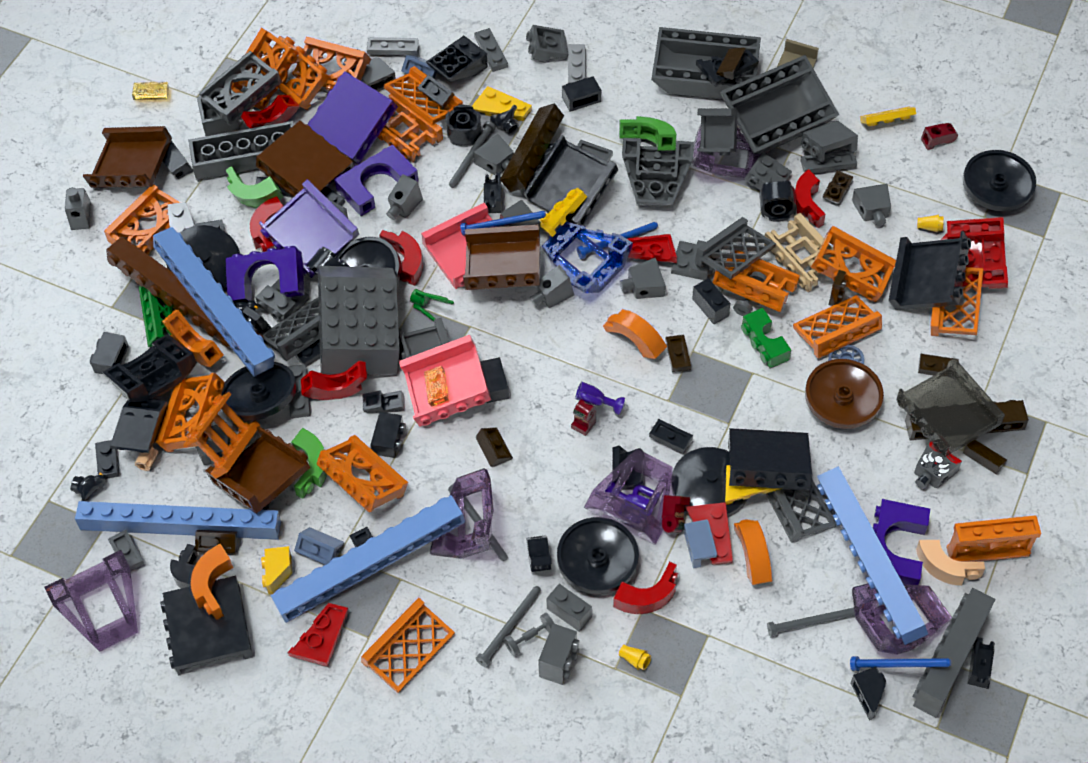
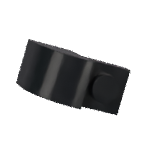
[526,535,552,572]
[170,544,198,588]

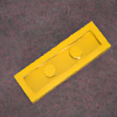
[860,106,916,126]

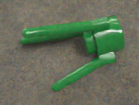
[410,289,454,321]

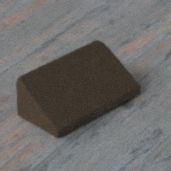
[716,47,746,80]
[476,427,513,467]
[963,439,1007,475]

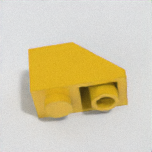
[261,546,292,594]

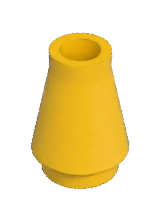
[917,214,944,232]
[619,644,651,670]

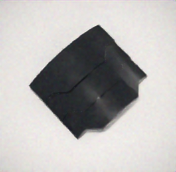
[102,334,197,402]

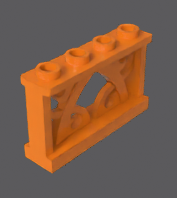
[231,27,299,110]
[256,36,331,110]
[292,36,371,91]
[104,184,182,255]
[811,226,896,302]
[156,373,225,452]
[317,435,408,513]
[946,515,1042,562]

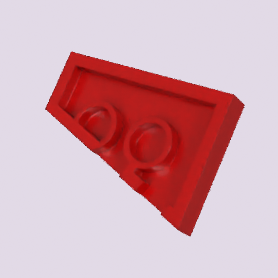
[617,234,677,263]
[685,503,733,565]
[287,603,349,667]

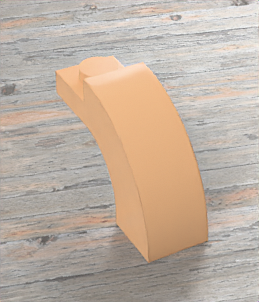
[916,540,985,586]

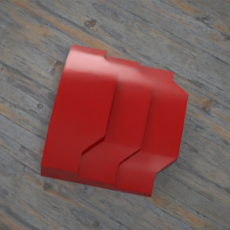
[941,217,1008,289]

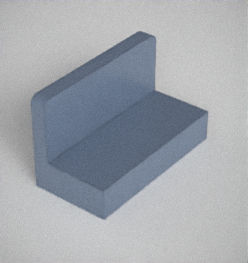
[401,55,437,79]
[684,520,717,569]
[294,527,344,565]

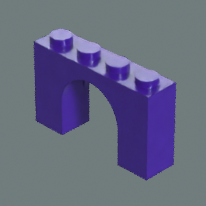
[334,144,419,216]
[226,246,305,303]
[872,499,930,589]

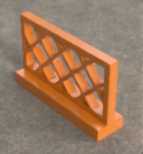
[384,66,463,124]
[931,267,983,336]
[793,295,882,359]
[361,598,455,693]

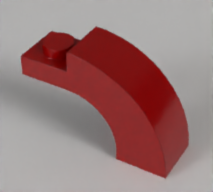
[241,95,300,128]
[795,169,826,228]

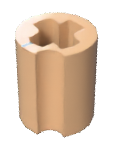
[135,447,158,471]

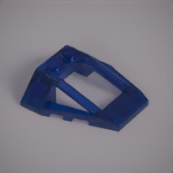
[542,222,633,294]

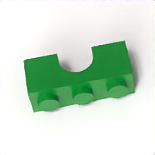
[741,308,792,369]

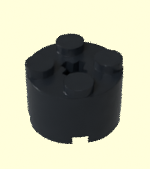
[446,105,482,145]
[759,180,797,222]
[306,246,350,275]

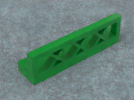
[139,286,172,347]

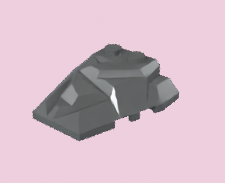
[622,138,694,206]

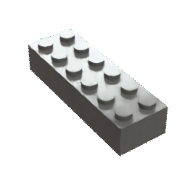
[188,121,294,180]
[912,587,996,718]

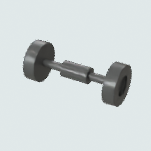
[733,271,767,316]
[503,613,555,656]

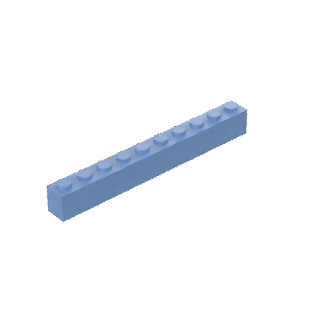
[153,227,275,376]
[816,466,928,645]
[271,495,465,623]
[75,501,281,540]

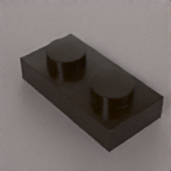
[828,270,848,306]
[665,334,691,372]
[918,353,959,379]
[195,530,237,553]

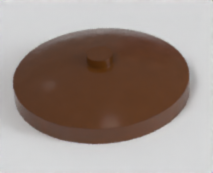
[805,359,884,429]

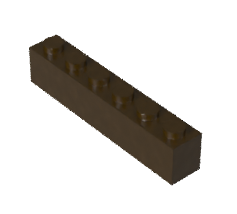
[500,103,564,192]
[905,400,1029,441]

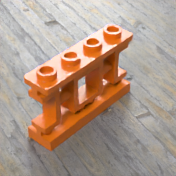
[378,94,443,162]
[713,250,800,312]

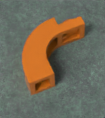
[603,309,667,359]
[162,310,224,367]
[734,519,772,585]
[191,544,233,620]

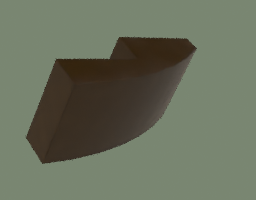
[822,170,853,204]

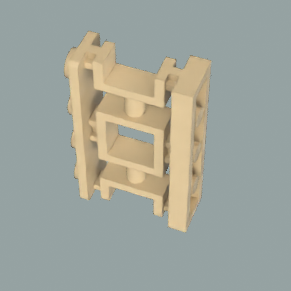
[764,213,845,292]

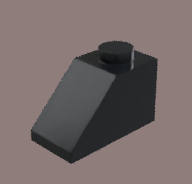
[850,667,886,720]

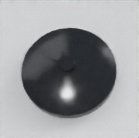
[963,150,1036,211]
[166,225,240,291]
[335,237,402,284]
[221,362,297,421]
[671,447,748,518]
[557,517,639,594]

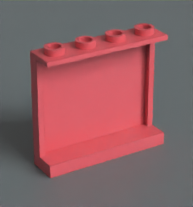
[421,203,492,289]
[399,335,491,427]

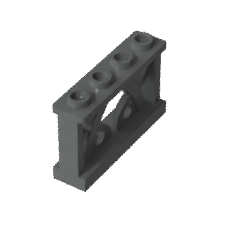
[199,51,282,126]

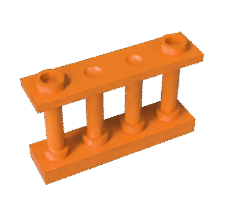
[183,392,260,479]

